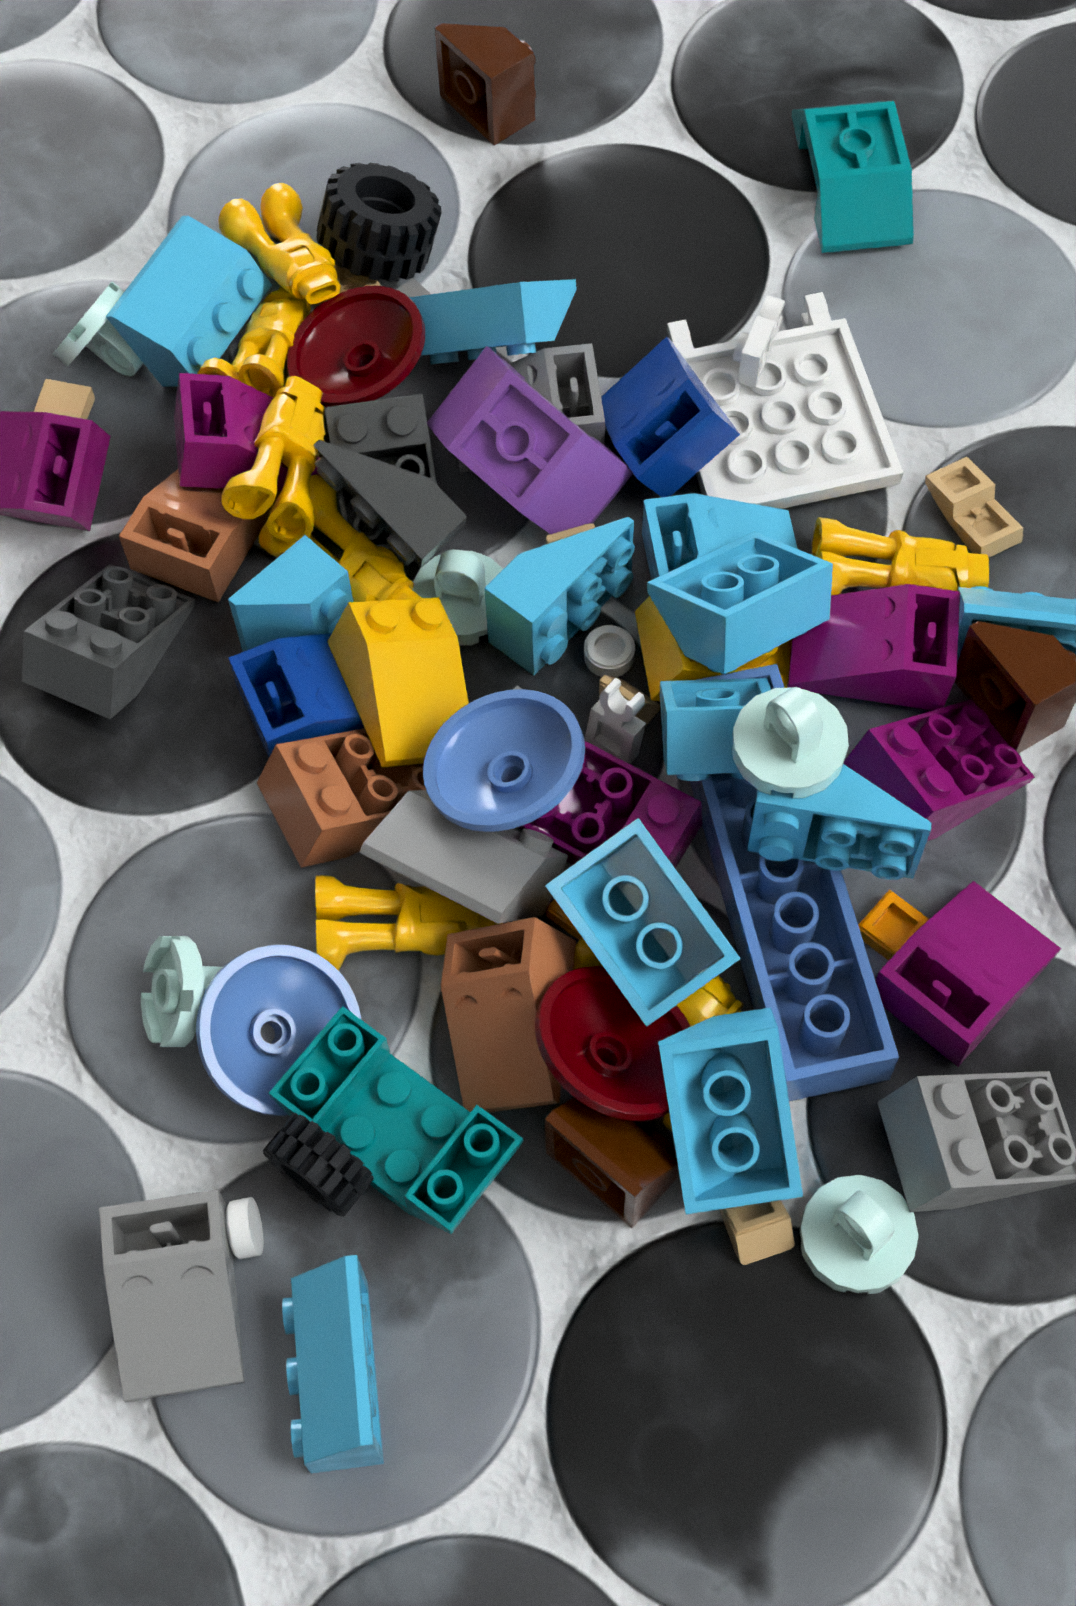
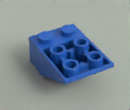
[601,337,740,497]
[228,633,365,757]

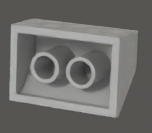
[359,790,569,924]

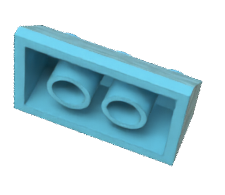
[106,215,272,387]
[409,279,577,364]
[647,531,833,674]
[957,586,1076,662]
[545,818,741,1027]
[658,1007,803,1214]
[282,1255,384,1473]

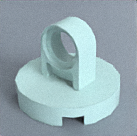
[52,281,144,377]
[413,549,503,645]
[732,687,849,798]
[141,936,222,1047]
[800,1175,919,1294]

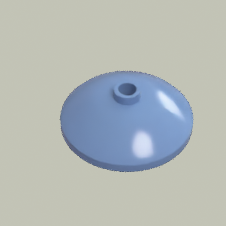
[423,689,585,832]
[196,945,361,1116]

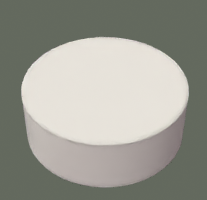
[584,625,635,677]
[225,1197,264,1259]

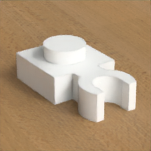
[733,296,785,388]
[584,678,646,764]

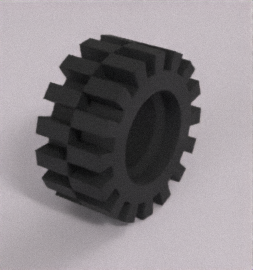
[262,1113,374,1217]

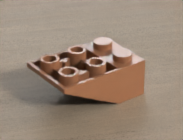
[119,469,281,602]
[257,728,426,868]
[441,917,576,1112]

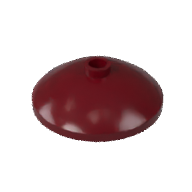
[287,286,425,407]
[535,966,691,1121]

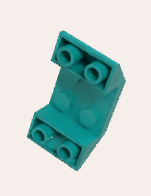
[791,101,914,253]
[269,1006,523,1234]

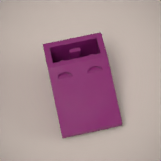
[174,373,318,491]
[0,411,111,531]
[787,584,960,710]
[843,699,1035,841]
[518,741,703,869]
[876,881,1061,1067]

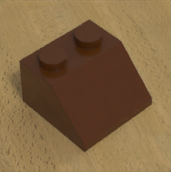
[435,23,536,146]
[954,621,1076,753]
[545,1097,679,1228]

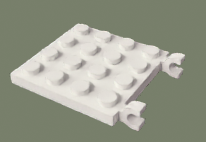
[667,292,903,509]

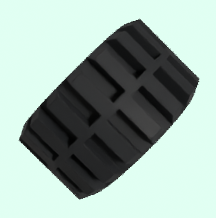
[316,162,442,282]

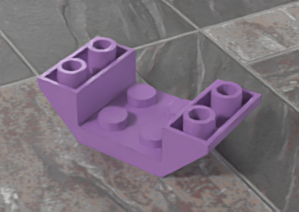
[427,346,633,534]

